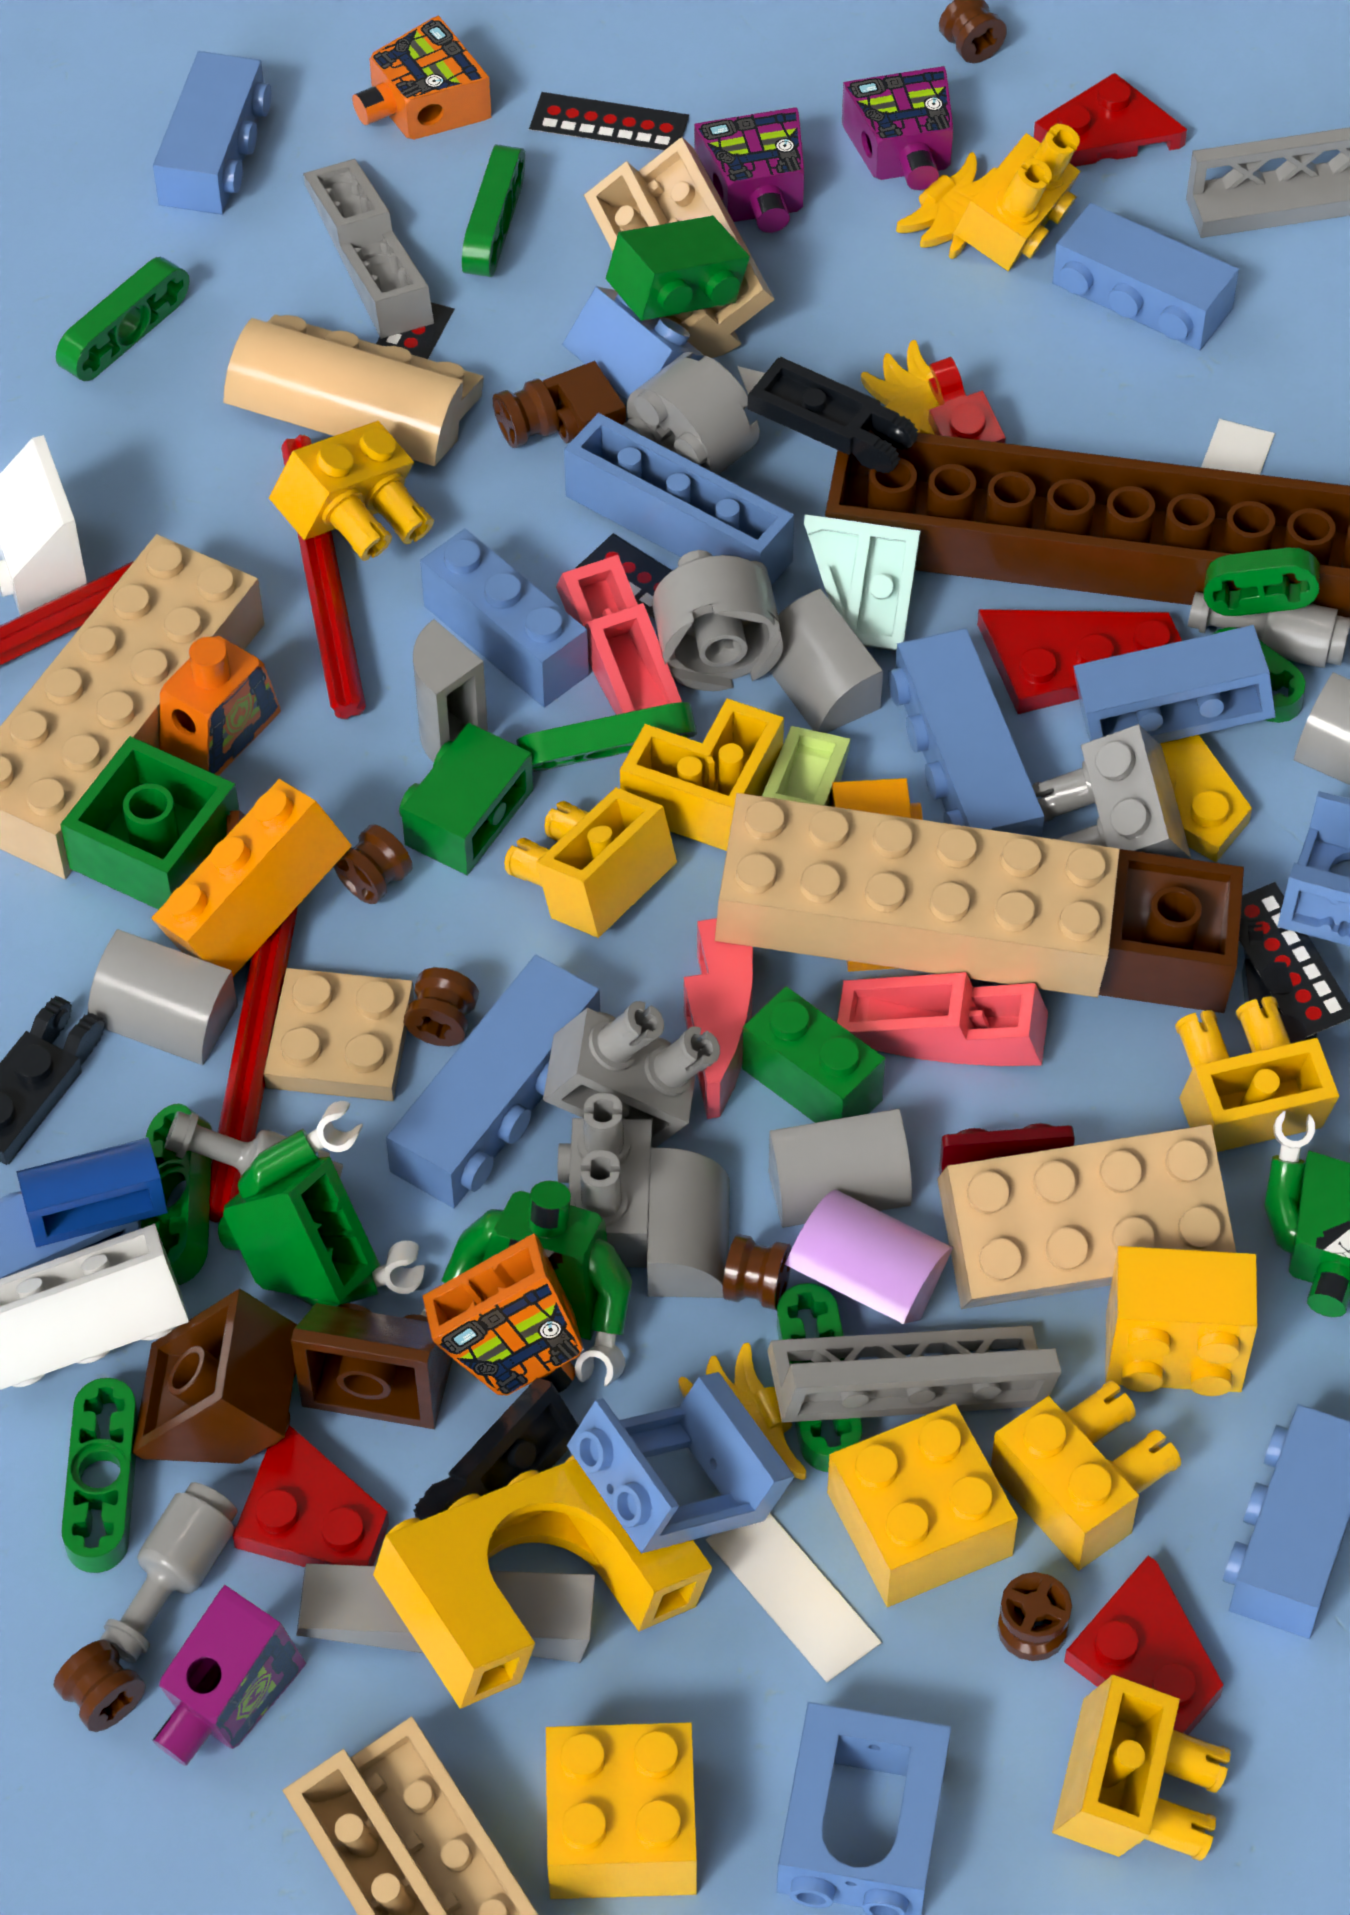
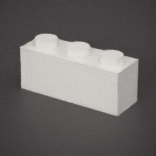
[0,1224,189,1390]

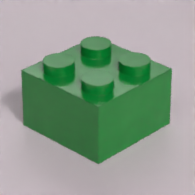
[60,736,239,910]

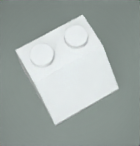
[0,435,87,616]

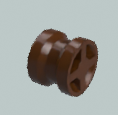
[939,0,1007,64]
[492,378,559,448]
[333,824,413,904]
[403,967,479,1047]
[722,1234,792,1310]
[997,1572,1072,1661]
[53,1639,146,1732]

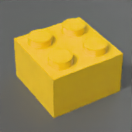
[1105,1246,1257,1396]
[827,1404,1018,1608]
[546,1722,697,1899]

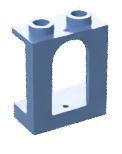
[1277,791,1350,946]
[567,1372,795,1553]
[777,1702,951,1915]

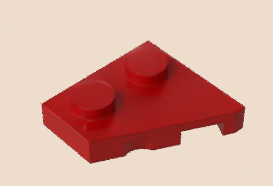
[1033,73,1187,167]
[233,1425,389,1567]
[1064,1555,1224,1735]

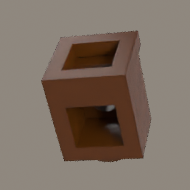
[543,361,626,443]

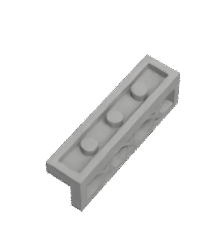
[1186,127,1350,238]
[767,1325,1061,1423]

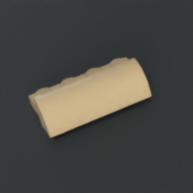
[584,137,775,358]
[223,314,484,466]
[282,1716,539,1915]

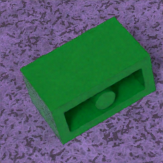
[605,215,750,321]
[399,722,533,876]
[742,986,886,1123]

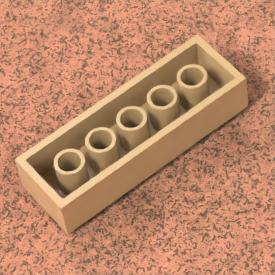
[0,534,264,880]
[715,793,1120,998]

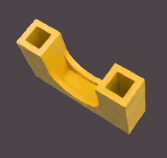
[373,1455,712,1709]

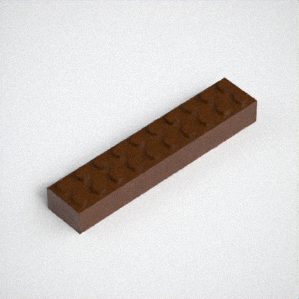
[825,429,1350,618]

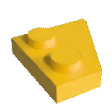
[1160,735,1252,862]

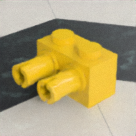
[954,124,1081,271]
[269,420,434,561]
[504,787,677,938]
[1175,996,1339,1152]
[990,1381,1181,1571]
[1052,1675,1231,1861]

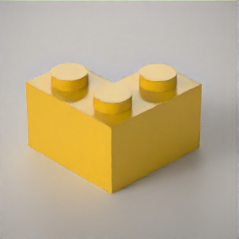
[620,698,784,851]

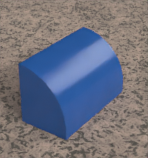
[16,1137,168,1248]

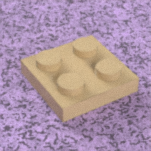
[264,968,414,1101]

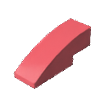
[556,555,682,715]
[684,918,753,1119]
[837,972,1048,1066]

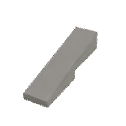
[303,159,434,339]
[296,1564,595,1663]

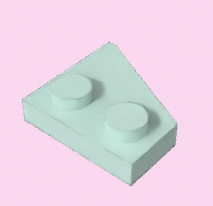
[804,514,920,651]

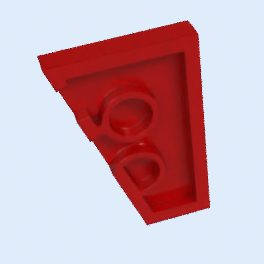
[977,609,1182,714]

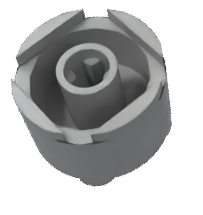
[623,352,760,475]
[652,550,784,691]

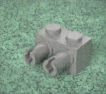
[1032,724,1192,859]
[543,1001,720,1148]
[558,1093,652,1268]

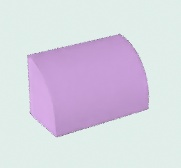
[785,1189,953,1324]

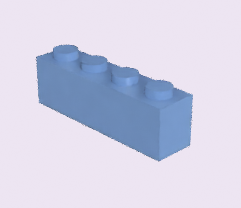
[564,413,794,586]
[888,628,1045,837]
[386,954,600,1208]

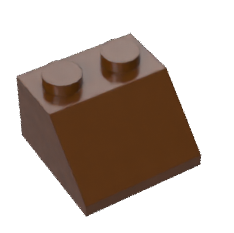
[1099,849,1244,1013]
[132,1288,297,1464]
[291,1303,453,1430]

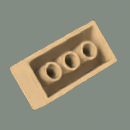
[937,1124,1236,1309]

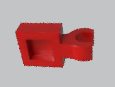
[928,357,1006,443]

